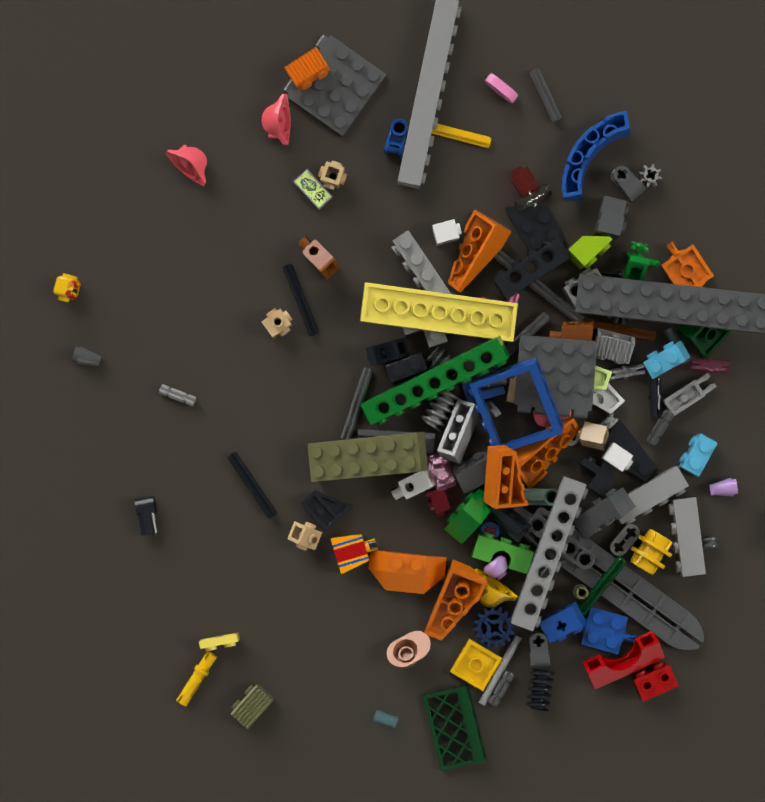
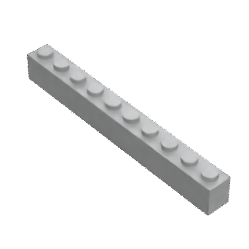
[397,0,462,189]

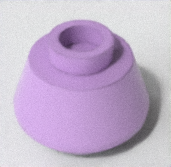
[484,555,508,580]

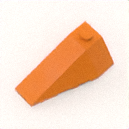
[448,210,511,292]
[513,416,580,488]

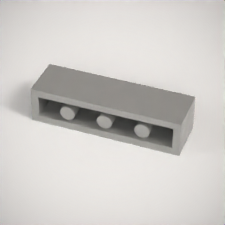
[617,466,689,525]
[668,497,706,577]

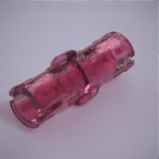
[690,358,731,373]

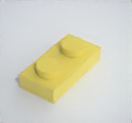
[199,632,240,651]

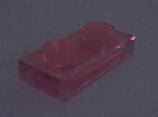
[427,453,456,492]

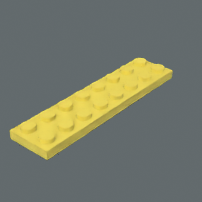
[360,282,518,342]

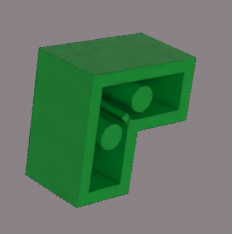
[444,488,492,544]

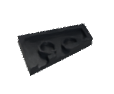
[597,419,657,482]

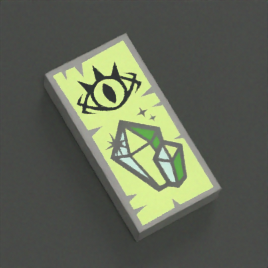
[293,169,333,210]

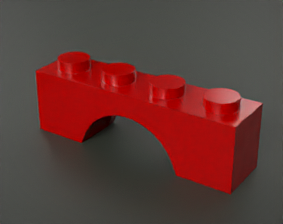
[582,631,665,690]

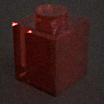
[510,166,539,198]

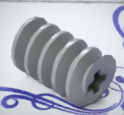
[421,390,461,432]

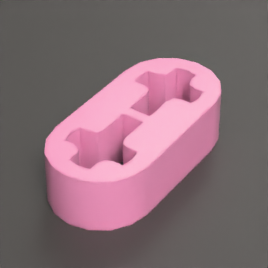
[485,73,518,104]

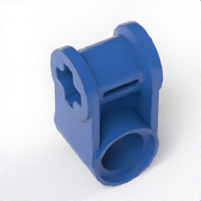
[384,119,408,158]

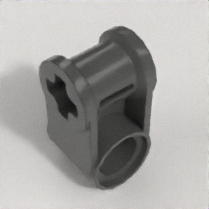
[611,166,646,202]
[529,630,550,669]

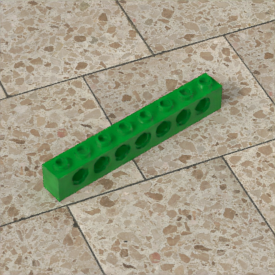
[361,335,510,426]

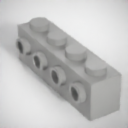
[391,230,451,294]

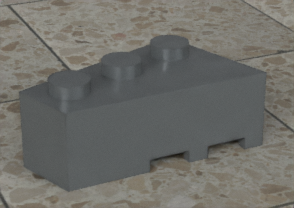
[573,487,636,539]

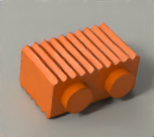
[284,47,331,91]

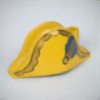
[475,568,518,607]

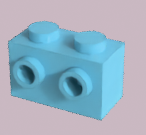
[643,341,690,379]
[679,433,718,477]

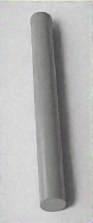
[479,635,522,706]

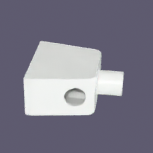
[391,467,437,500]

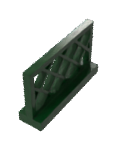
[423,684,487,771]

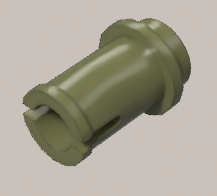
[573,584,589,599]

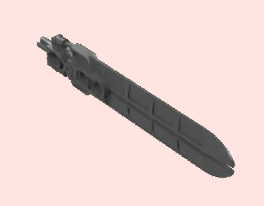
[513,506,704,650]

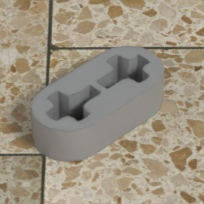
[609,524,640,556]

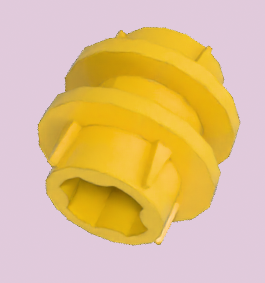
[630,529,672,575]

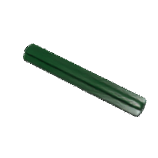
[578,556,627,616]

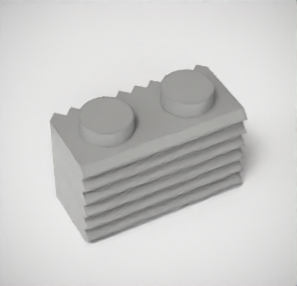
[594,328,635,364]

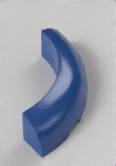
[562,110,630,201]

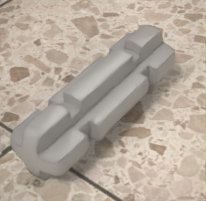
[159,384,196,406]

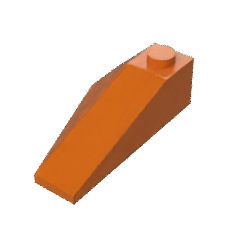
[424,560,487,641]

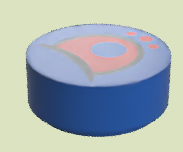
[480,521,500,539]

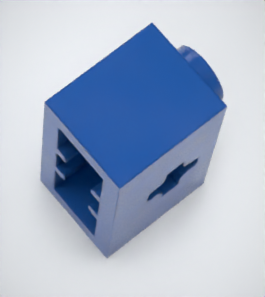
[539,602,587,643]

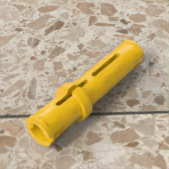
[176,651,217,706]

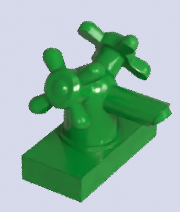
[622,241,660,281]

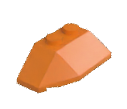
[368,550,447,594]

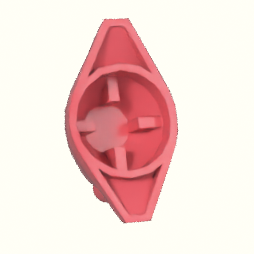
[262,94,291,145]
[166,145,207,187]

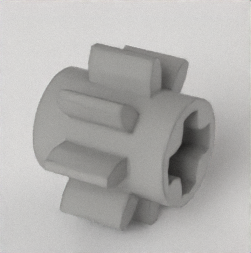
[638,164,662,188]

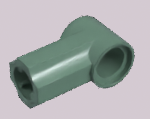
[523,488,558,506]

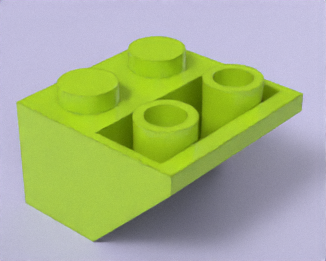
[567,236,612,270]

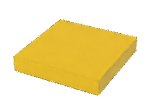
[450,638,503,691]

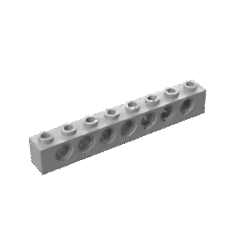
[510,476,588,631]

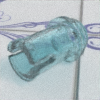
[373,709,398,728]

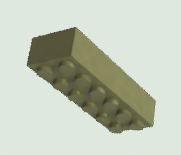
[308,432,428,482]

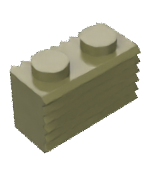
[231,683,274,729]

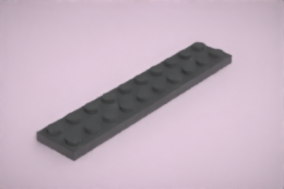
[575,274,765,334]

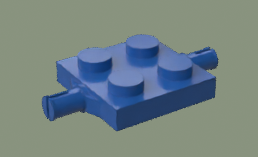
[580,607,637,655]

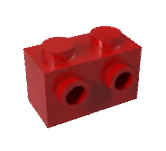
[632,661,679,702]

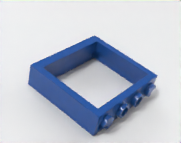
[468,357,564,449]

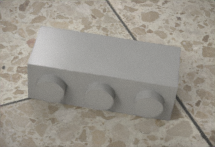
[437,399,480,464]

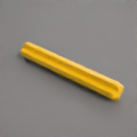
[432,123,491,148]

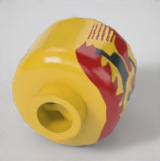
[53,273,81,303]

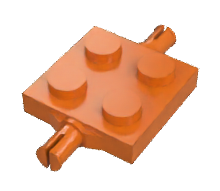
[660,242,714,287]

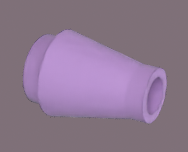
[709,478,738,497]

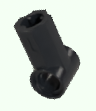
[134,496,158,536]

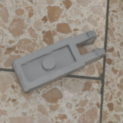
[662,373,717,416]

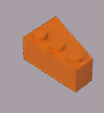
[483,445,528,509]

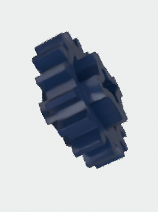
[473,607,515,648]

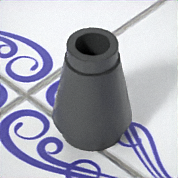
[72,346,101,367]

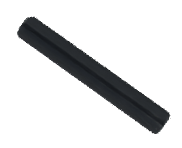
[283,264,319,336]
[228,452,277,519]

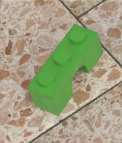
[471,531,534,574]

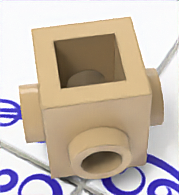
[318,161,347,190]
[261,308,293,339]
[287,521,322,551]

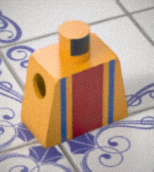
[331,534,378,574]

